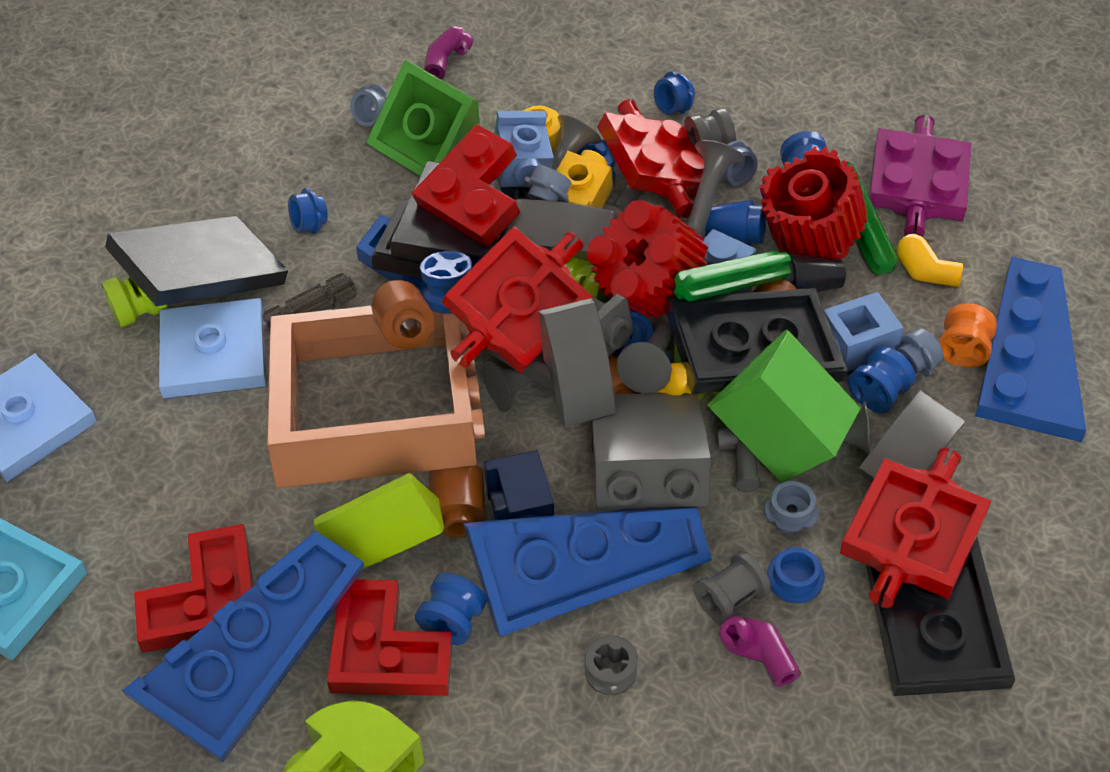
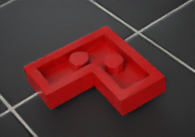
[411,124,520,248]
[134,524,253,653]
[327,579,453,696]

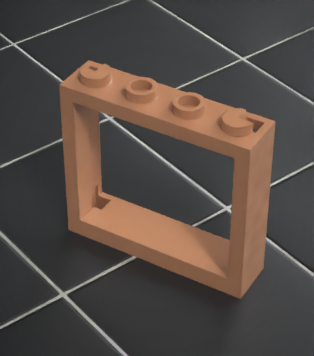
[267,306,485,488]

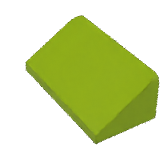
[314,473,444,570]

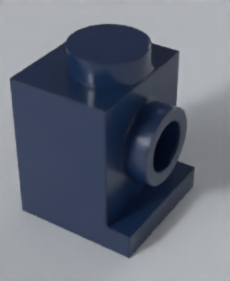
[484,450,554,521]

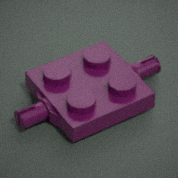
[869,115,972,237]

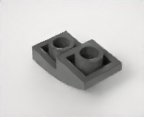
[503,199,613,261]
[539,298,616,427]
[858,391,965,482]

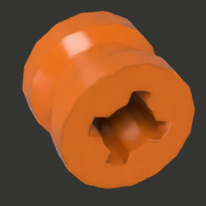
[939,303,997,368]

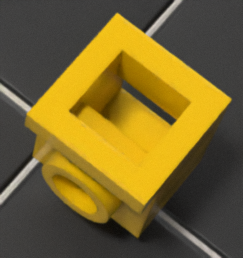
[556,150,613,209]

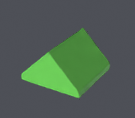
[366,60,480,176]
[707,330,861,483]

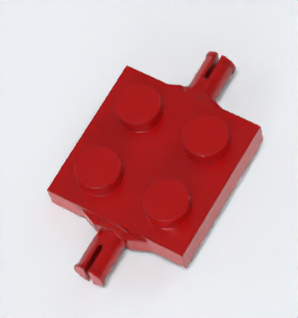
[597,99,704,219]
[442,226,593,374]
[840,448,991,608]

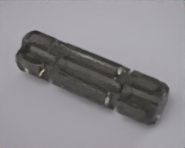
[262,273,357,333]

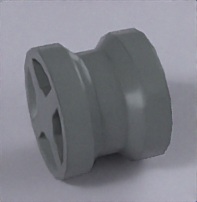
[684,108,736,158]

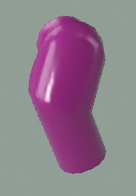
[424,26,474,79]
[719,616,801,687]

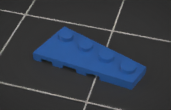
[975,257,1086,442]
[463,507,712,636]
[122,531,364,762]

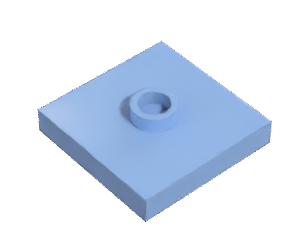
[159,298,266,398]
[0,354,97,482]

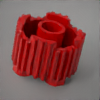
[759,147,867,259]
[586,200,709,318]

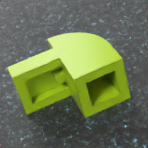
[283,701,425,772]

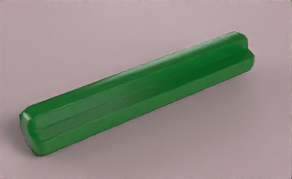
[847,161,899,275]
[673,250,792,302]

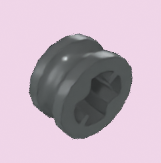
[585,635,638,696]

